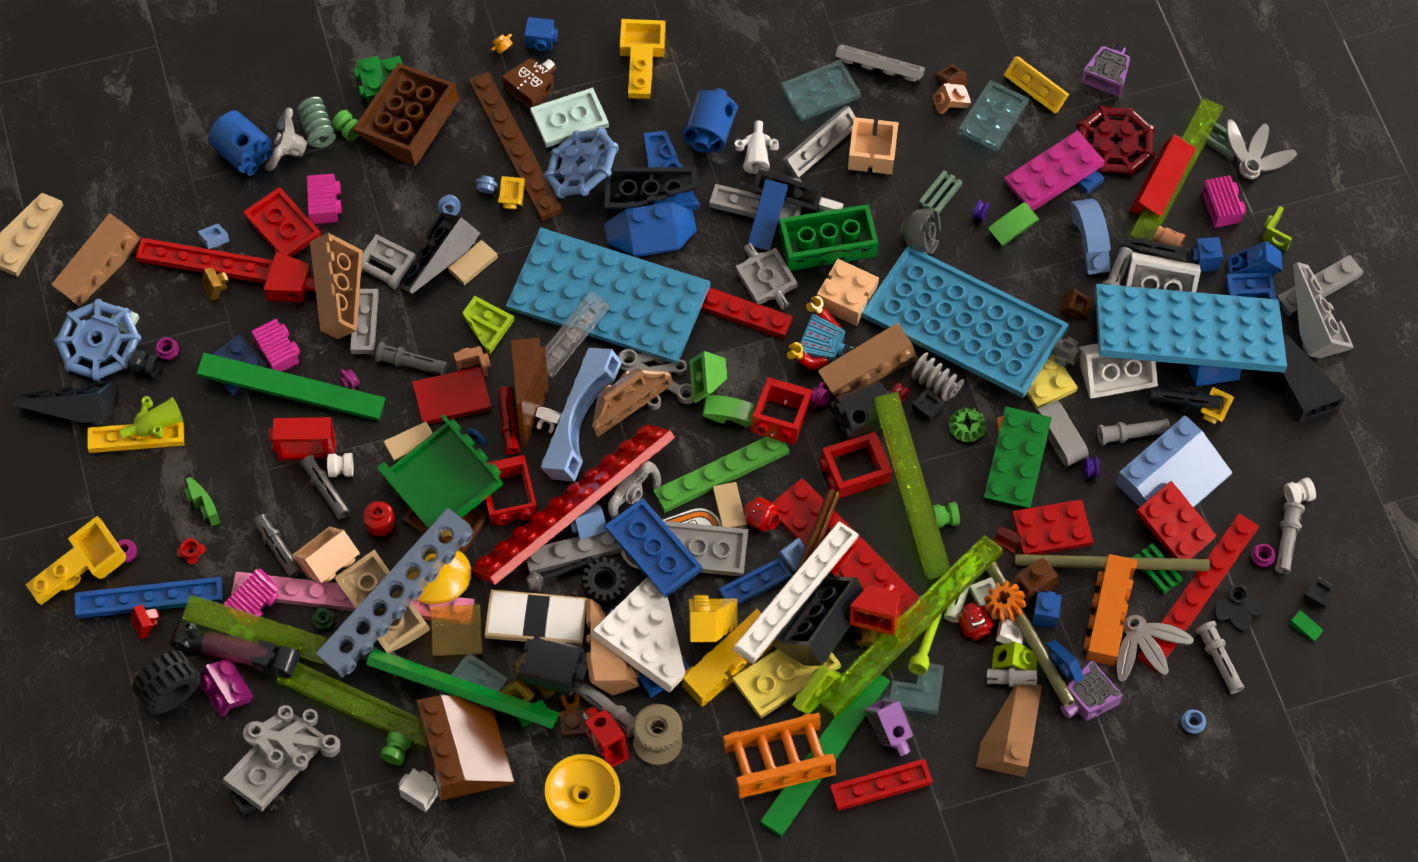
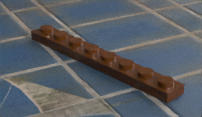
[469,71,562,221]

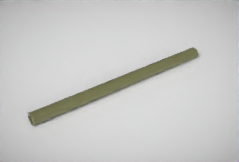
[975,544,1075,707]
[1015,554,1209,571]

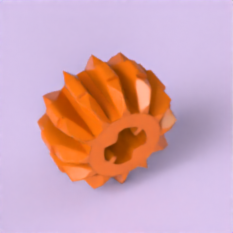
[984,580,1026,623]

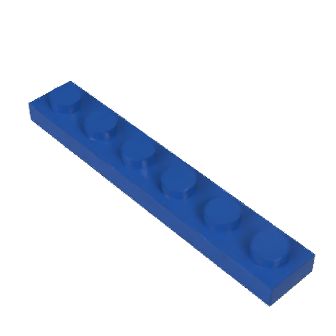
[75,577,223,619]

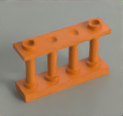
[723,713,836,798]

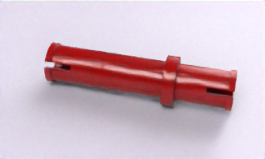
[498,386,520,455]

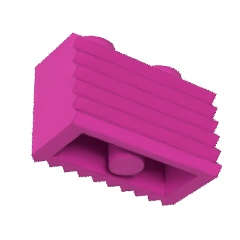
[307,173,342,224]
[1202,175,1246,228]
[251,319,300,372]
[223,569,281,625]

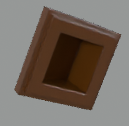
[935,64,968,86]
[1059,288,1092,319]

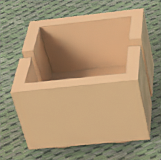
[848,117,898,174]
[817,259,879,326]
[292,527,360,583]

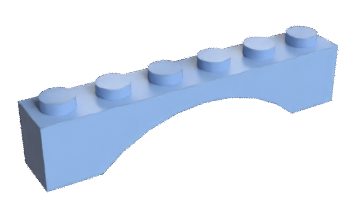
[541,348,622,482]

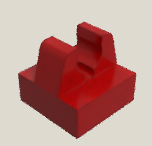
[131,604,160,639]

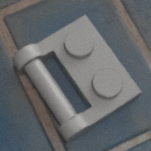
[361,234,416,289]

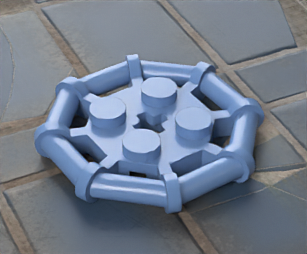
[544,127,619,198]
[54,299,141,381]

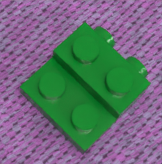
[353,56,402,106]

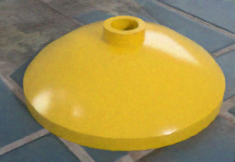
[408,550,471,604]
[545,754,620,827]

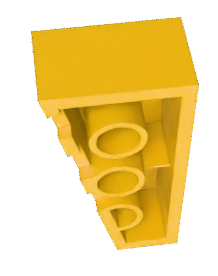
[689,595,738,642]
[683,609,776,707]

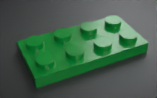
[984,407,1052,509]

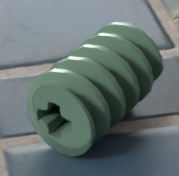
[297,97,336,148]

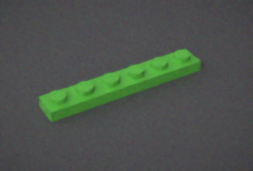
[653,433,789,513]

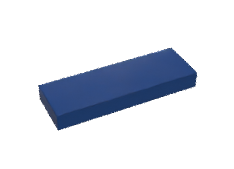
[748,179,788,251]
[718,557,793,607]

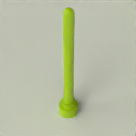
[908,576,953,675]

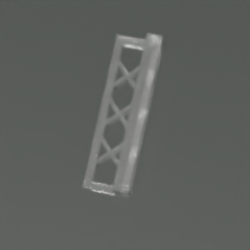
[545,291,610,378]

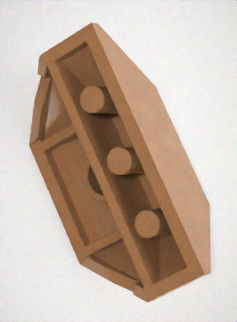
[592,368,673,438]

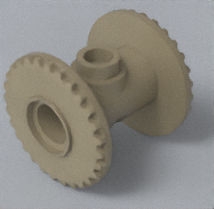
[633,704,682,765]

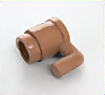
[1152,226,1186,260]

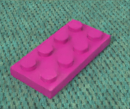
[1004,130,1104,211]

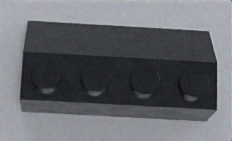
[772,576,864,666]

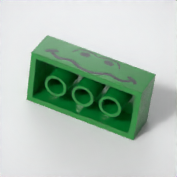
[779,204,878,271]

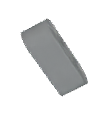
[1035,400,1089,467]

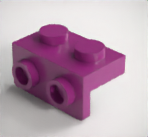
[199,658,254,717]

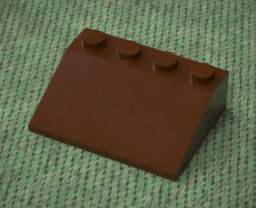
[353,63,460,166]
[511,338,549,447]
[417,695,514,800]

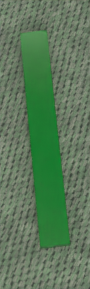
[197,353,385,421]
[366,649,560,729]
[760,668,890,837]

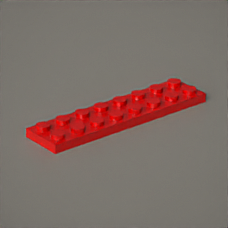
[772,478,932,643]

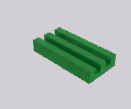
[1134,543,1183,595]

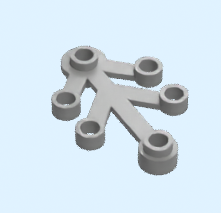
[618,349,692,410]
[243,705,340,770]

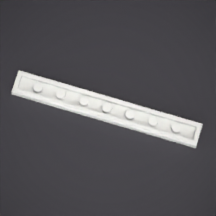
[733,521,859,664]

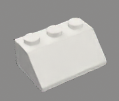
[1126,252,1201,292]
[1079,344,1158,398]

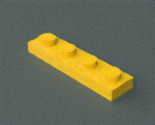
[88,422,184,453]

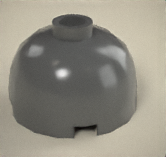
[900,208,941,254]

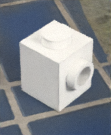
[399,769,439,812]

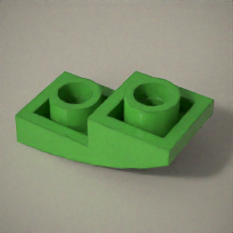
[988,202,1039,246]
[702,395,755,427]
[184,477,220,526]

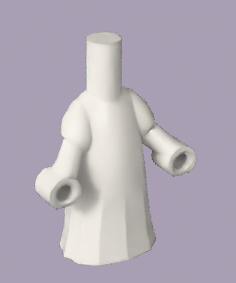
[735,121,779,174]

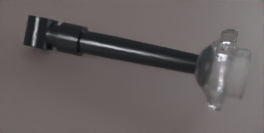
[526,556,594,591]

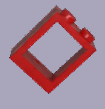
[750,377,813,445]
[269,417,336,461]
[819,432,892,499]
[485,455,537,525]

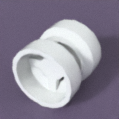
[327,453,353,477]
[1284,477,1316,503]

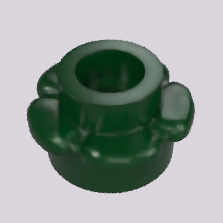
[311,607,335,631]

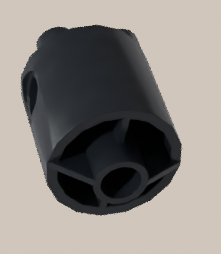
[829,381,898,440]
[517,636,589,696]

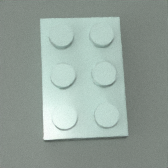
[530,88,609,148]

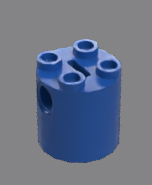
[682,88,738,153]
[208,110,273,176]

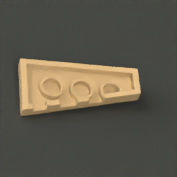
[0,193,63,277]

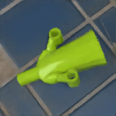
[119,396,183,439]

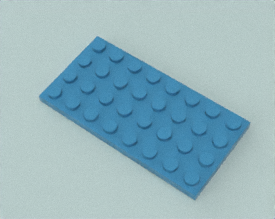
[506,227,711,365]
[862,246,1069,398]
[1095,284,1287,373]

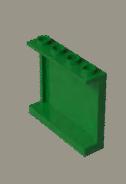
[377,414,503,529]

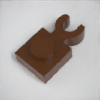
[559,694,587,738]

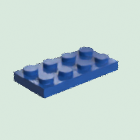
[605,498,703,598]

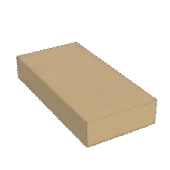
[448,240,498,285]
[384,422,433,463]
[713,482,746,528]

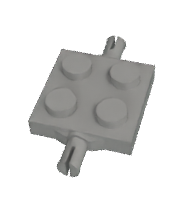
[735,243,797,309]

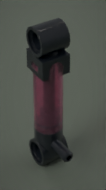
[169,620,301,679]

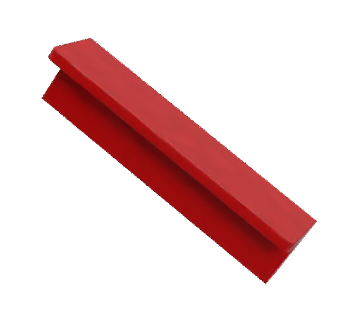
[1129,134,1196,217]

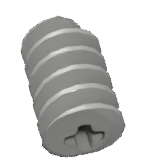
[911,353,964,401]

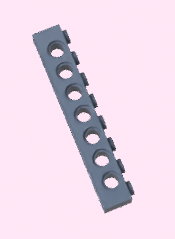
[316,508,474,678]

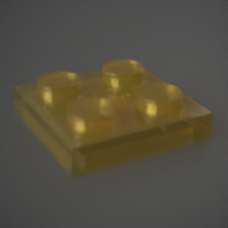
[431,604,483,656]

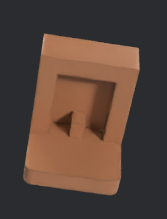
[932,83,971,114]
[454,346,491,377]

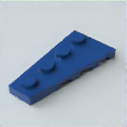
[644,131,700,210]

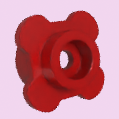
[177,538,206,565]

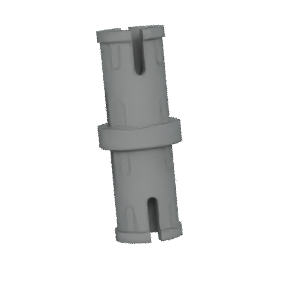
[987,667,1037,687]

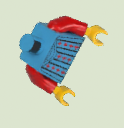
[787,296,854,370]

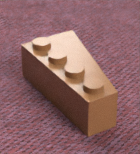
[51,213,141,307]
[310,233,363,339]
[818,323,918,398]

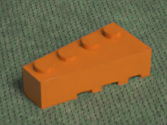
[1083,554,1138,666]

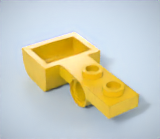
[620,19,665,99]
[26,516,126,605]

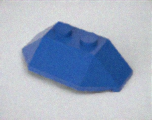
[604,202,697,257]

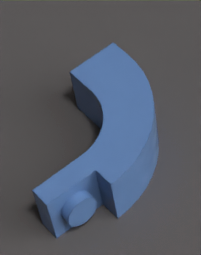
[1071,198,1111,275]

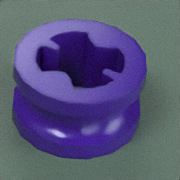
[972,199,990,222]
[1084,457,1100,478]

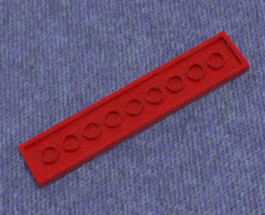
[471,425,675,584]

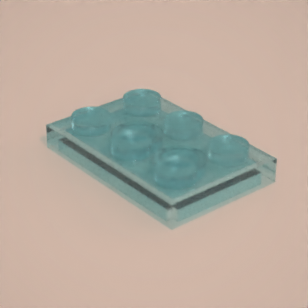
[781,60,861,122]
[958,80,1029,152]

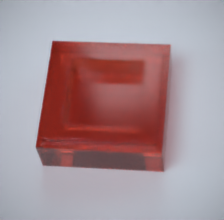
[994,526,1021,553]

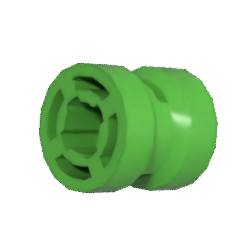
[332,110,359,141]
[931,502,960,529]
[380,732,412,765]

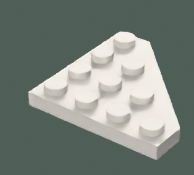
[591,578,685,693]

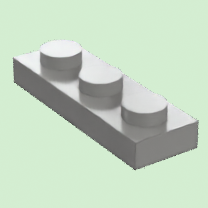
[350,289,379,354]

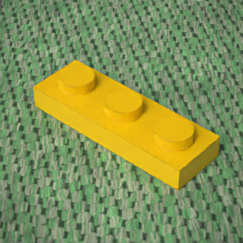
[1004,57,1069,113]

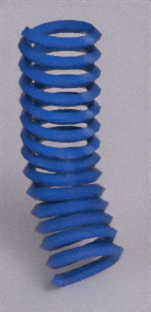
[467,428,486,445]

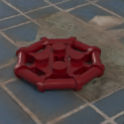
[1077,105,1155,176]

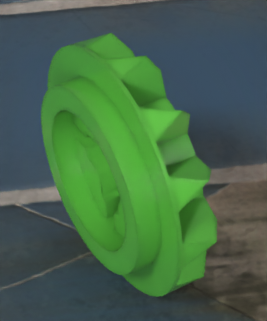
[949,407,986,442]

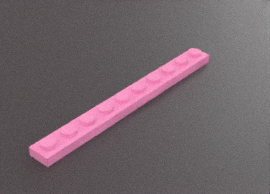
[231,572,475,625]

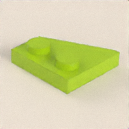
[462,296,514,354]
[792,665,847,714]

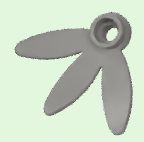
[1226,119,1297,179]
[1117,615,1194,681]

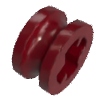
[892,382,910,406]

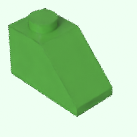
[689,351,727,403]

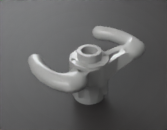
[265,108,307,171]
[608,461,661,520]

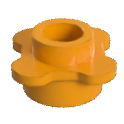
[490,33,512,54]

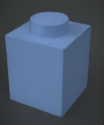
[569,502,607,540]

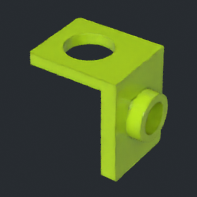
[1262,206,1292,251]
[992,641,1037,670]

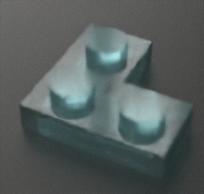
[439,653,509,696]
[890,663,944,714]

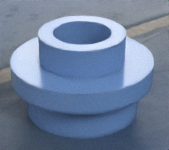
[475,176,498,194]
[438,195,461,215]
[1181,710,1206,734]

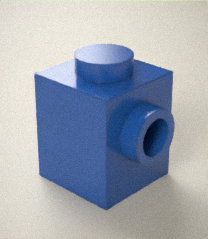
[525,17,558,51]
[1191,237,1223,272]
[1031,591,1062,629]

